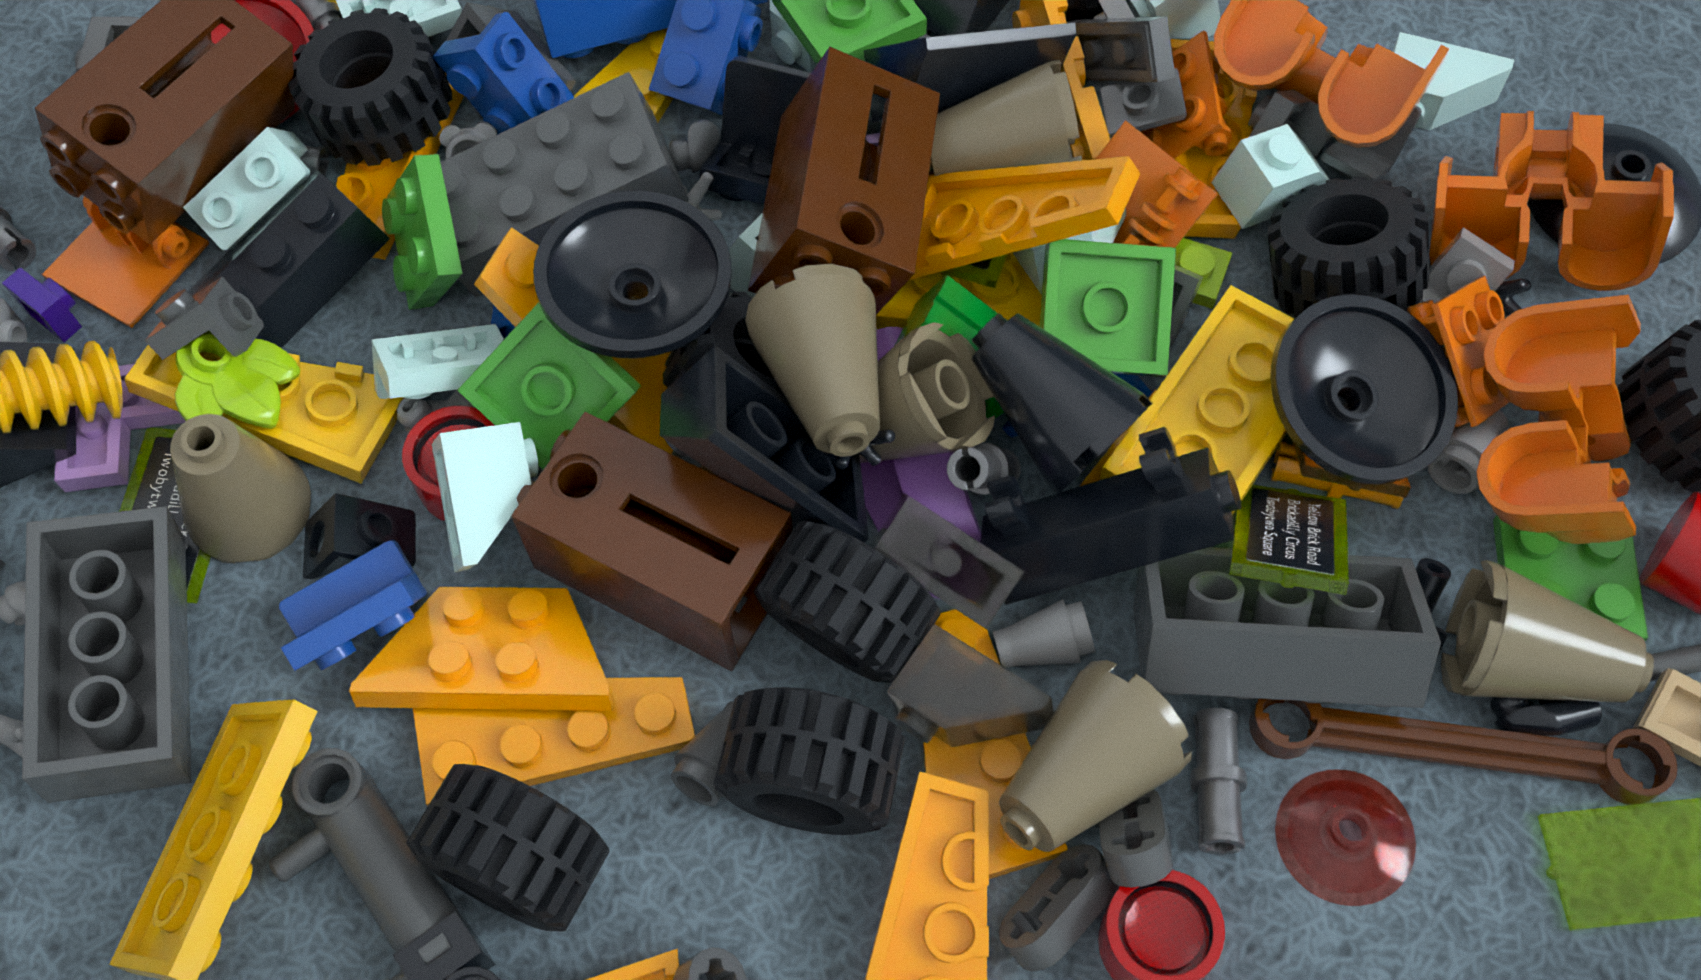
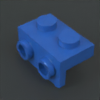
[649,0,763,116]
[432,12,574,135]
[279,540,428,671]

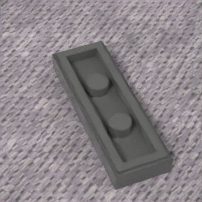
[1067,16,1175,82]

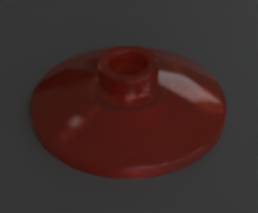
[1275,769,1416,906]

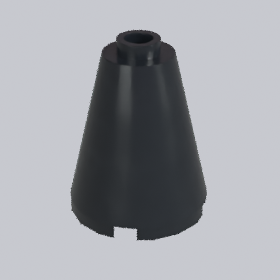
[971,313,1153,494]

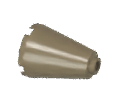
[930,60,1082,177]
[745,264,880,457]
[860,322,995,463]
[170,414,311,564]
[1441,560,1654,703]
[999,660,1192,852]

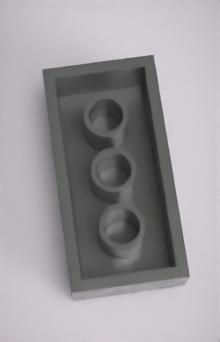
[440,72,689,297]
[22,506,192,803]
[1133,547,1441,708]

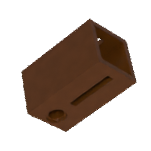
[35,0,295,244]
[748,46,940,315]
[511,412,793,671]

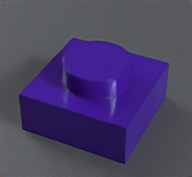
[2,267,82,343]

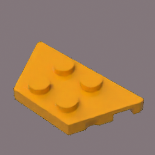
[349,587,614,711]

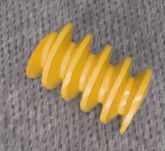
[0,341,123,434]

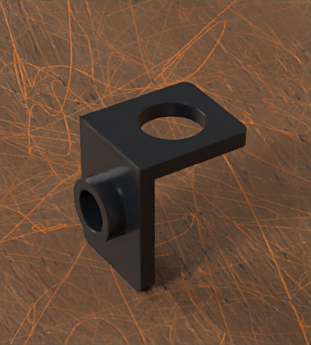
[303,493,416,579]

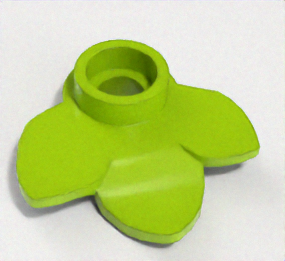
[175,330,300,429]

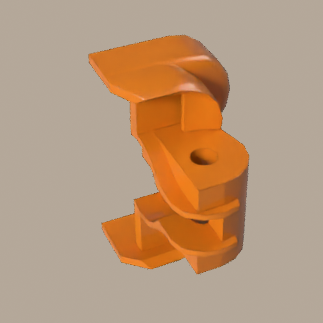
[1214,0,1449,148]
[1429,111,1674,291]
[1476,294,1641,544]

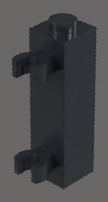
[978,427,1241,605]

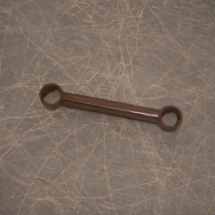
[1249,698,1677,805]

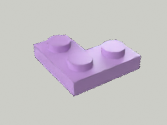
[54,364,186,492]

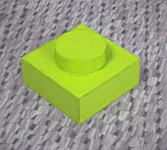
[1175,238,1232,309]

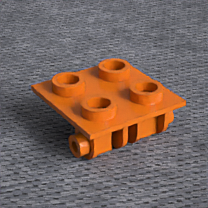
[1140,30,1232,159]
[1096,120,1218,248]
[42,196,210,329]
[1407,275,1509,427]

